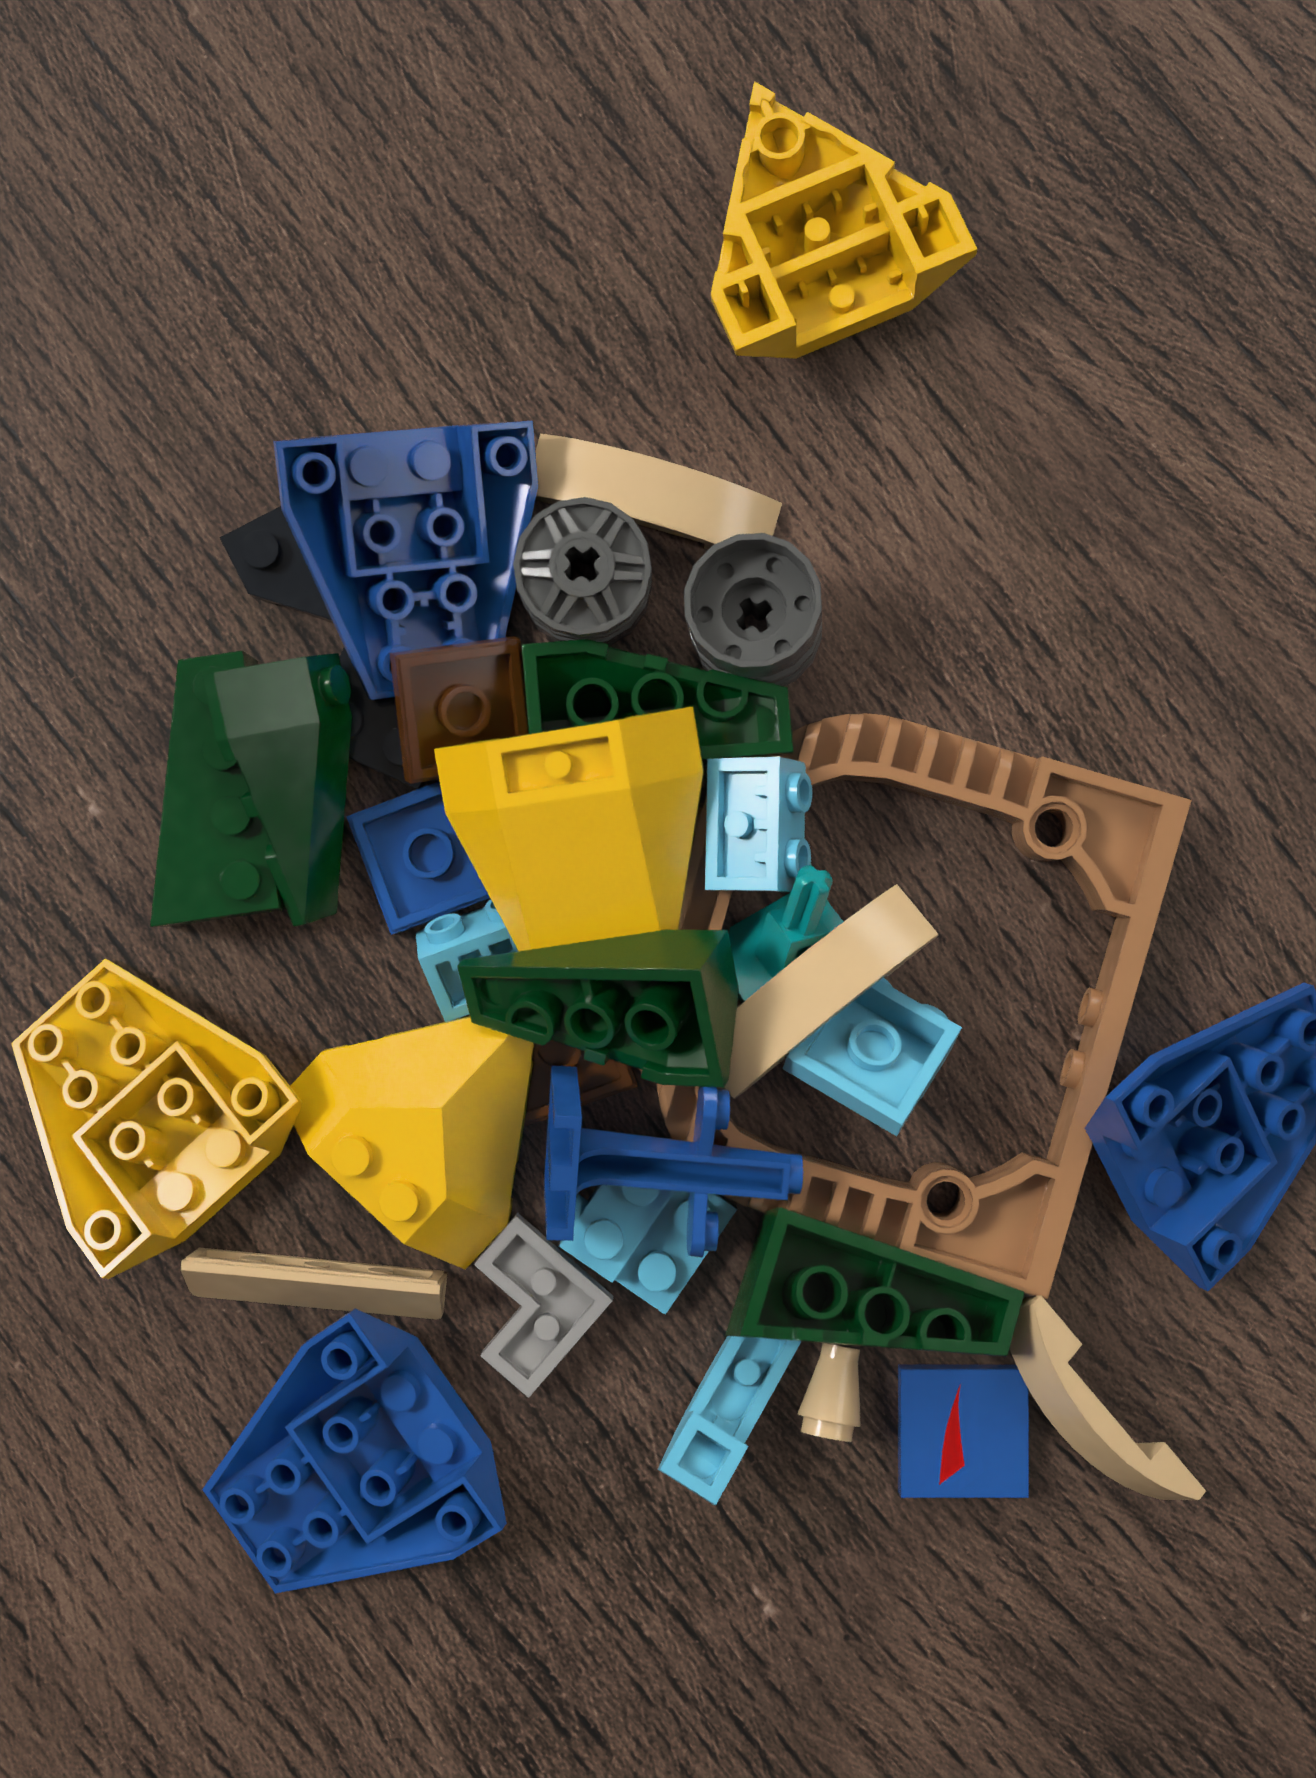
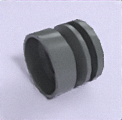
[513,497,652,646]
[684,533,822,686]

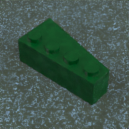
[150,651,286,927]
[725,1207,1025,1356]

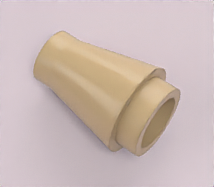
[798,1343,861,1442]

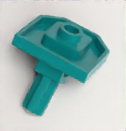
[729,865,844,1003]

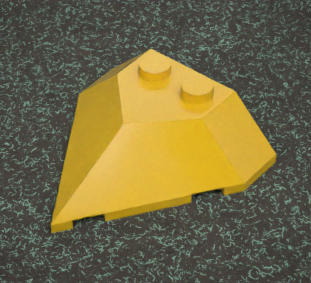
[711,81,977,359]
[291,1016,534,1270]

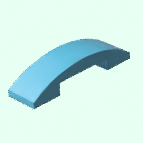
[658,1336,801,1505]

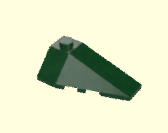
[522,639,794,765]
[202,653,352,926]
[457,930,739,1087]

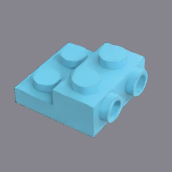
[783,978,962,1136]
[559,1185,737,1315]

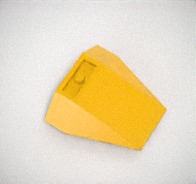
[434,706,704,951]
[11,958,303,1279]

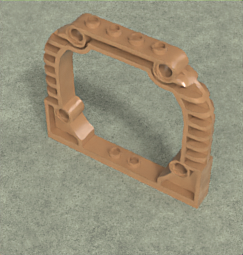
[639,713,1191,1299]

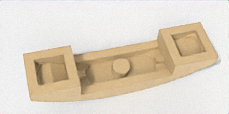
[535,434,782,550]
[725,884,939,1099]
[1010,1295,1206,1500]

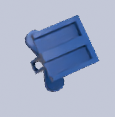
[544,1066,803,1258]

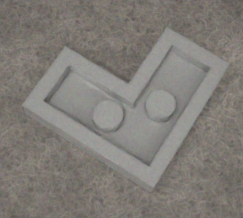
[474,1213,613,1398]

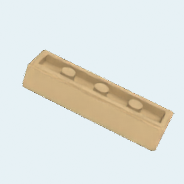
[181,1247,447,1319]

